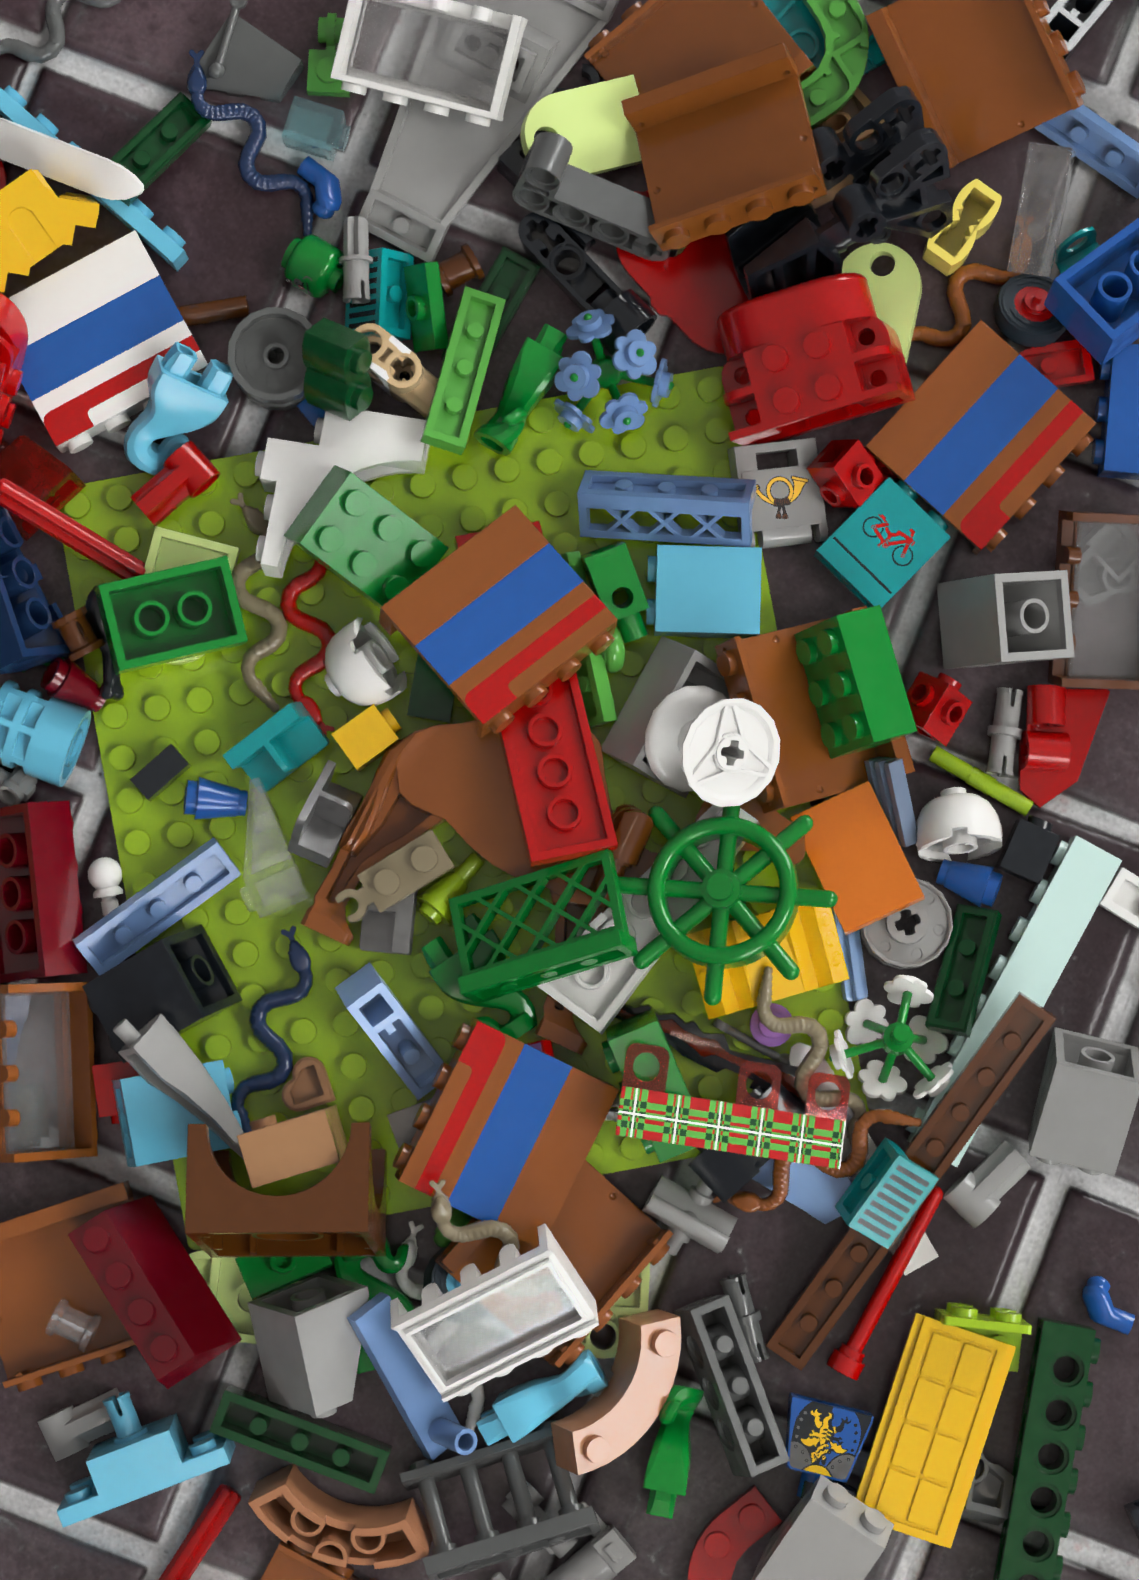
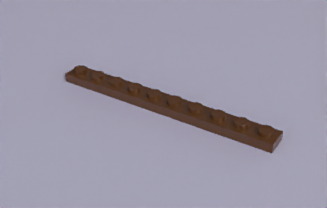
[766,991,1056,1371]

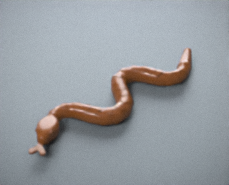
[911,216,1034,347]
[713,1109,922,1213]

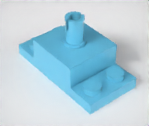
[57,1391,236,1528]

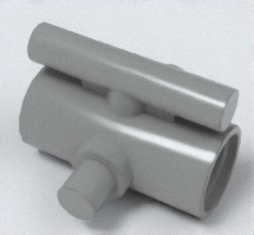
[642,1175,738,1256]

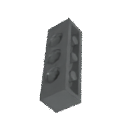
[673,1295,790,1477]

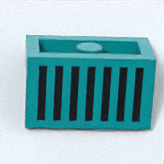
[345,247,414,341]
[835,1137,939,1249]

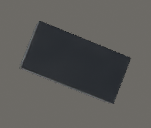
[130,744,191,801]

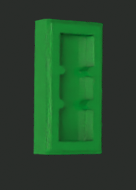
[403,261,448,353]
[235,1257,333,1300]

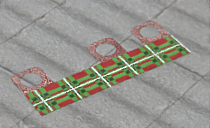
[615,1043,850,1169]

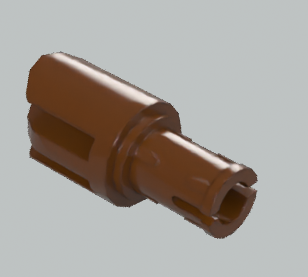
[588,804,654,901]

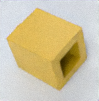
[331,704,402,772]

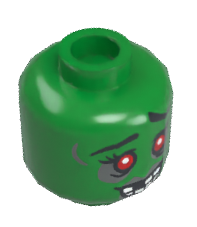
[281,234,344,298]

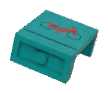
[814,477,951,609]

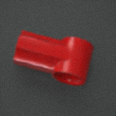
[130,441,220,526]

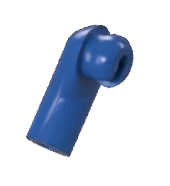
[297,156,342,219]
[1082,1276,1135,1335]

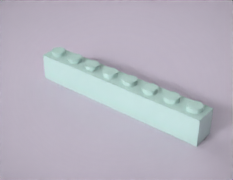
[905,835,1122,1167]

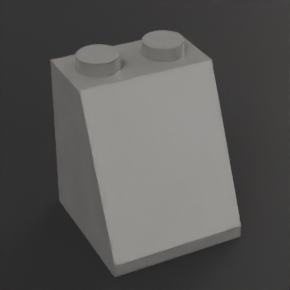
[937,570,1075,669]
[1028,1027,1139,1176]
[248,1273,369,1418]
[751,1475,894,1580]

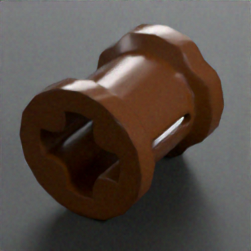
[433,243,485,297]
[50,605,106,662]

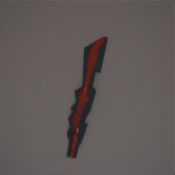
[615,1004,819,1115]

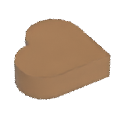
[282,1057,336,1112]

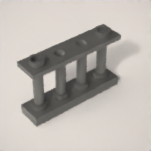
[399,1420,601,1580]

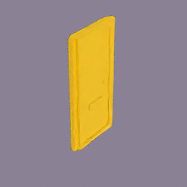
[855,1313,1016,1549]

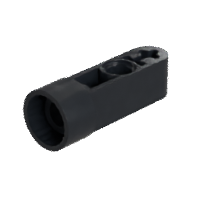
[518,212,657,356]

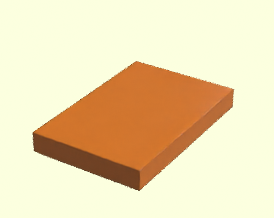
[790,781,925,935]

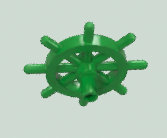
[618,806,838,1005]

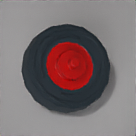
[993,274,1066,347]

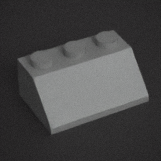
[602,636,729,798]

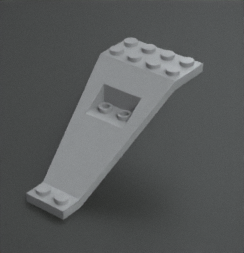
[359,0,620,262]

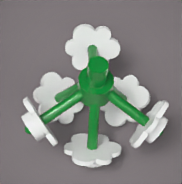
[829,975,954,1102]

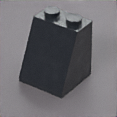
[82,924,243,1063]

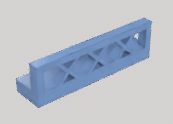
[577,470,756,547]

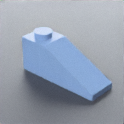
[335,962,445,1100]

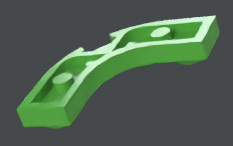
[801,0,869,129]

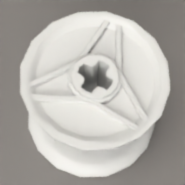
[645,685,780,807]

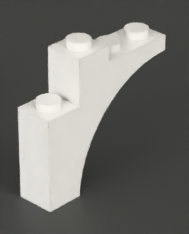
[255,411,430,578]

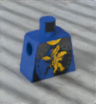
[785,1392,874,1498]

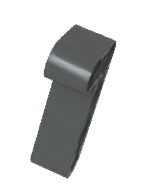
[512,132,671,261]

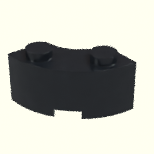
[688,1079,812,1203]

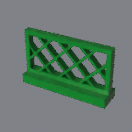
[448,849,638,1004]

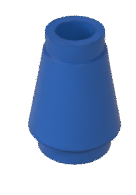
[183,777,248,820]
[936,859,1003,907]

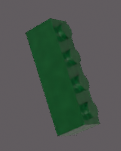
[209,1384,392,1494]

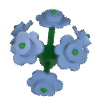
[554,309,674,434]

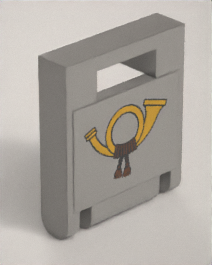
[728,438,828,549]

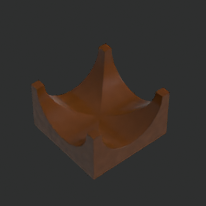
[185,1122,387,1258]

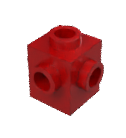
[806,439,885,508]
[906,671,973,746]

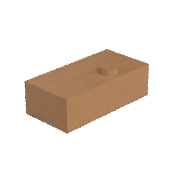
[237,1105,348,1188]

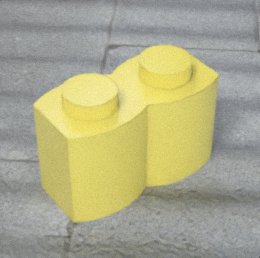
[922,179,1002,276]

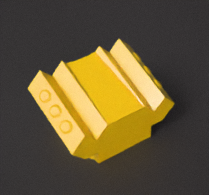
[0,169,100,292]
[686,906,849,1020]

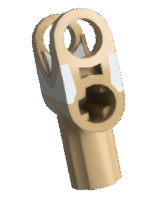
[355,323,438,419]

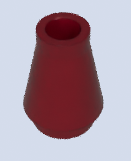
[40,657,106,712]

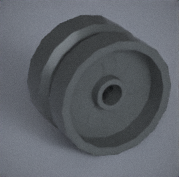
[228,307,312,411]

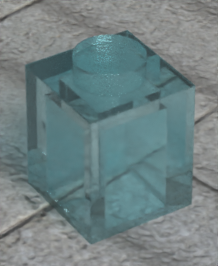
[282,96,351,161]

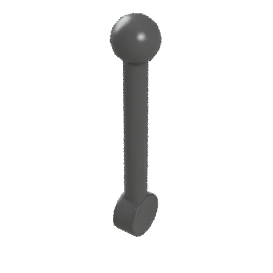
[208,0,248,79]
[711,1018,790,1065]

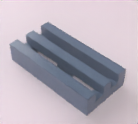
[864,756,917,847]

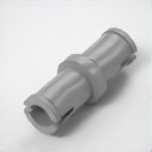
[985,687,1024,777]

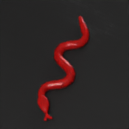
[280,559,336,737]

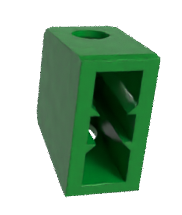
[581,541,649,643]

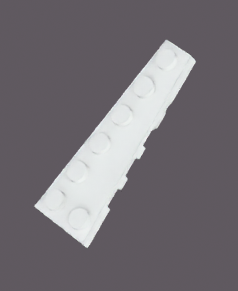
[537,804,760,1034]

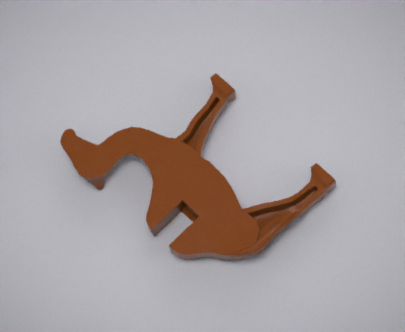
[301,719,805,1055]

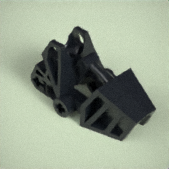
[724,86,953,300]

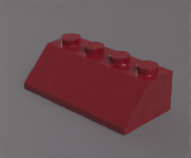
[0,800,88,983]
[68,1195,242,1389]

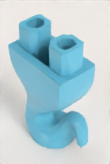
[124,342,233,475]
[476,1349,608,1446]

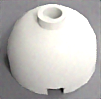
[325,617,407,706]
[916,787,1003,863]

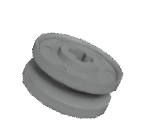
[860,878,953,970]

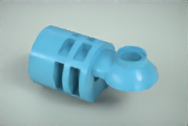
[0,680,91,787]

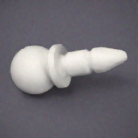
[88,857,123,917]

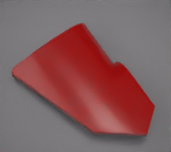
[1018,684,1110,808]

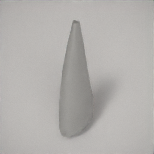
[113,1013,244,1160]

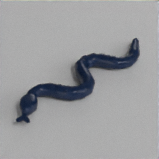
[187,50,314,237]
[231,926,313,1133]

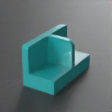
[222,701,329,793]

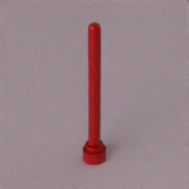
[826,1186,944,1381]

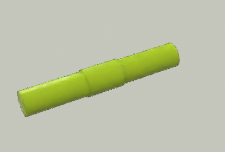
[928,745,1034,816]

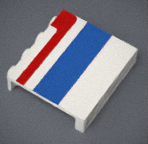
[9,230,208,454]

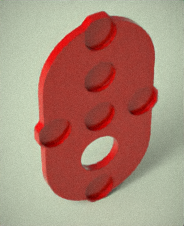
[616,190,748,355]

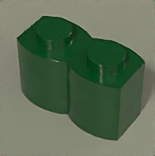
[302,318,373,421]

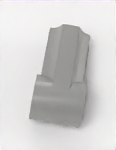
[943,1140,1031,1229]
[37,1387,121,1462]

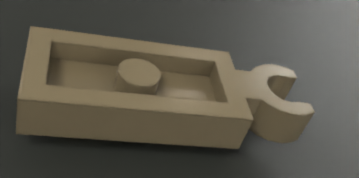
[335,829,455,923]

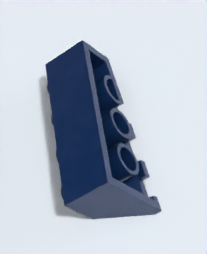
[0,506,71,674]

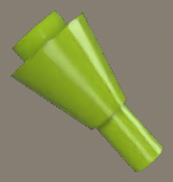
[416,852,485,926]

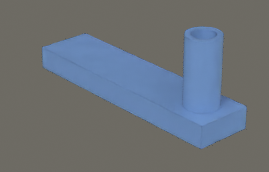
[347,1292,478,1461]

